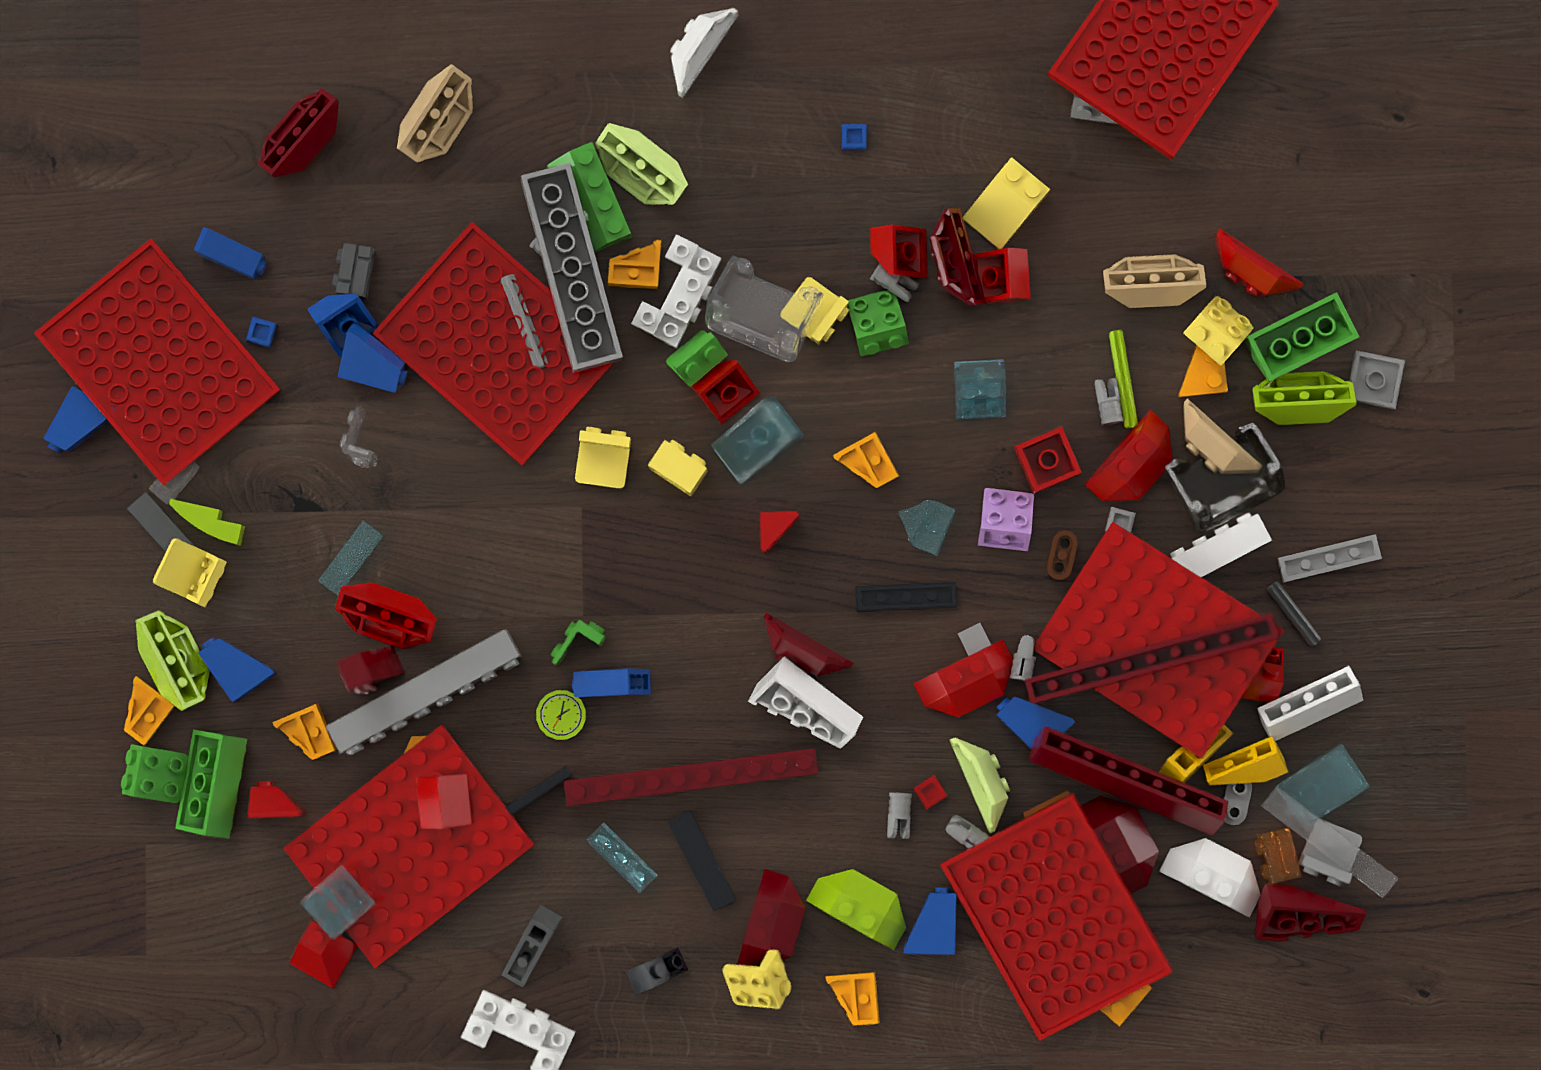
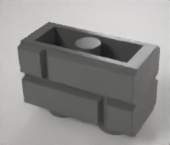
[332,243,375,300]

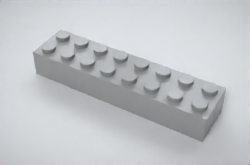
[521,163,623,373]
[326,629,522,755]

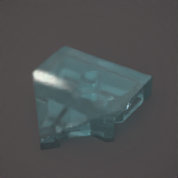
[898,500,957,556]

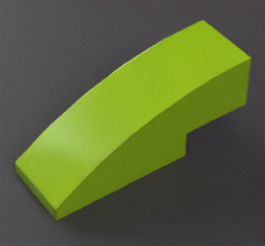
[169,499,245,546]

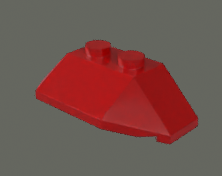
[1215,228,1304,298]
[1084,410,1173,501]
[335,582,437,649]
[913,640,1013,718]

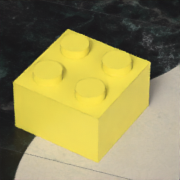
[648,440,708,496]

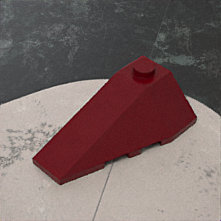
[1255,883,1367,942]

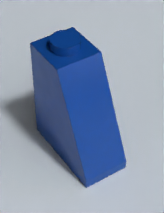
[194,227,267,280]
[338,323,408,393]
[43,386,116,454]
[198,637,277,703]
[572,669,651,697]
[996,697,1075,750]
[903,887,956,955]

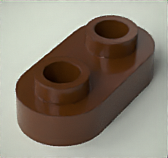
[1046,530,1078,580]

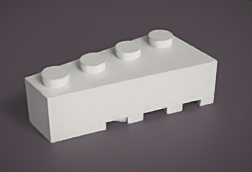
[748,657,863,749]

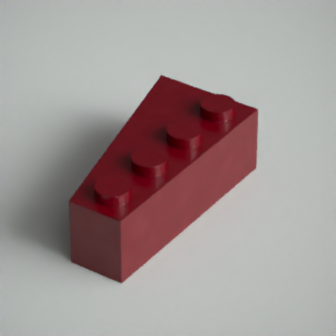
[336,646,405,695]

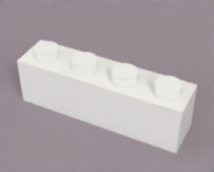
[1170,512,1272,577]
[1257,666,1363,741]

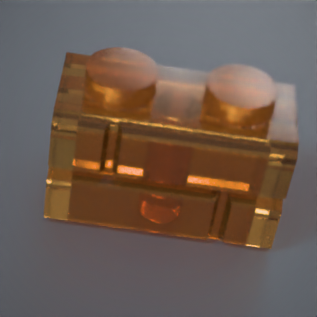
[1255,827,1302,884]

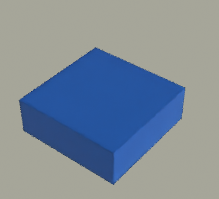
[842,124,867,150]
[246,317,278,348]

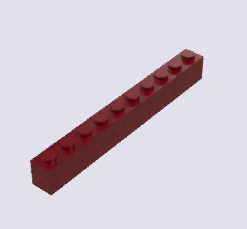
[1025,613,1280,704]
[564,748,818,806]

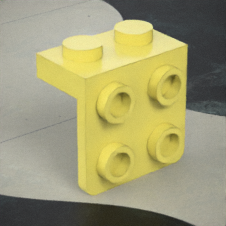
[781,277,850,345]
[1183,296,1253,366]
[575,427,631,489]
[153,538,227,607]
[722,950,791,1009]

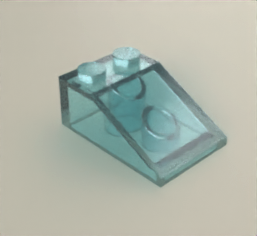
[710,396,804,485]
[1275,744,1370,828]

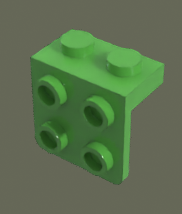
[847,290,909,356]
[666,330,728,387]
[551,620,607,666]
[121,744,188,803]

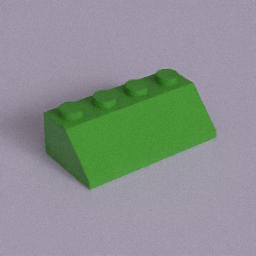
[548,142,632,253]
[1244,292,1359,382]
[175,729,247,839]

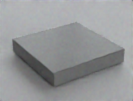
[1349,350,1405,410]

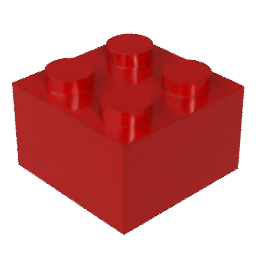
[1014,427,1082,494]

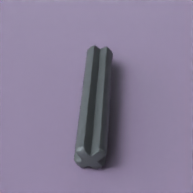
[1267,582,1321,647]

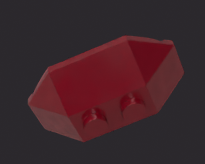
[257,88,339,177]
[930,208,986,306]
[764,613,853,677]
[1081,796,1159,894]
[736,869,806,967]

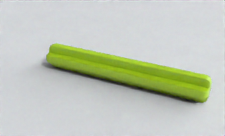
[1109,330,1138,429]

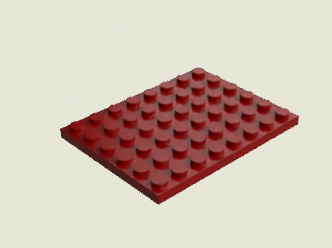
[1047,0,1279,160]
[372,222,615,466]
[34,238,281,486]
[1033,521,1284,758]
[283,724,535,968]
[940,793,1173,1041]

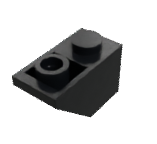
[626,947,688,994]

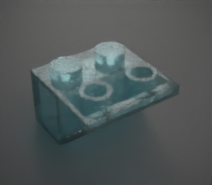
[954,359,1006,420]
[300,865,375,940]

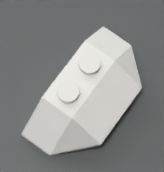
[670,8,738,98]
[1159,838,1261,917]

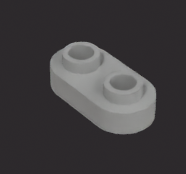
[1223,783,1252,825]

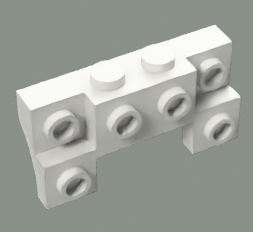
[631,234,721,349]
[461,990,576,1070]

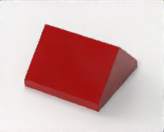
[760,511,799,554]
[416,774,472,829]

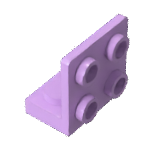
[978,488,1034,551]

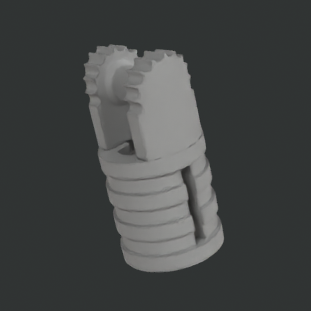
[870,263,919,302]
[1095,378,1124,425]
[1009,635,1036,681]
[887,792,912,839]
[946,815,991,848]

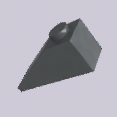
[501,905,562,987]

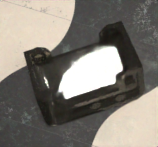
[1165,422,1285,532]

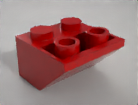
[1242,647,1284,703]

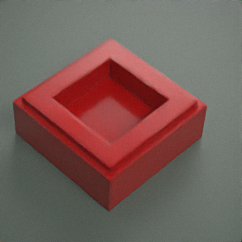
[913,775,948,810]

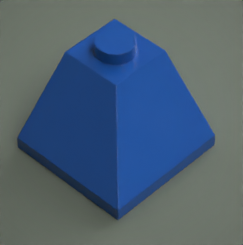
[307,294,378,357]

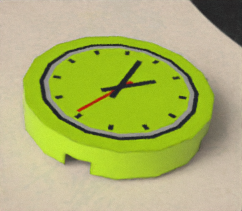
[536,690,586,740]

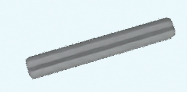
[501,274,548,370]

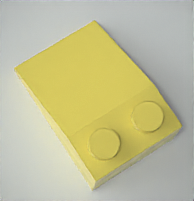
[963,157,1050,249]

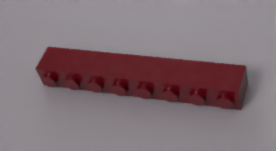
[1029,726,1229,836]

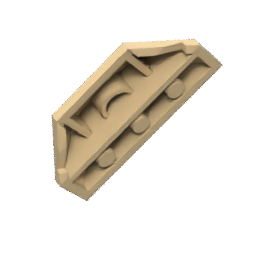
[397,65,473,162]
[1103,255,1206,308]
[1183,398,1262,474]

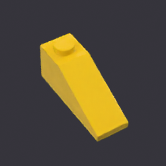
[1159,725,1233,783]
[1203,736,1288,785]

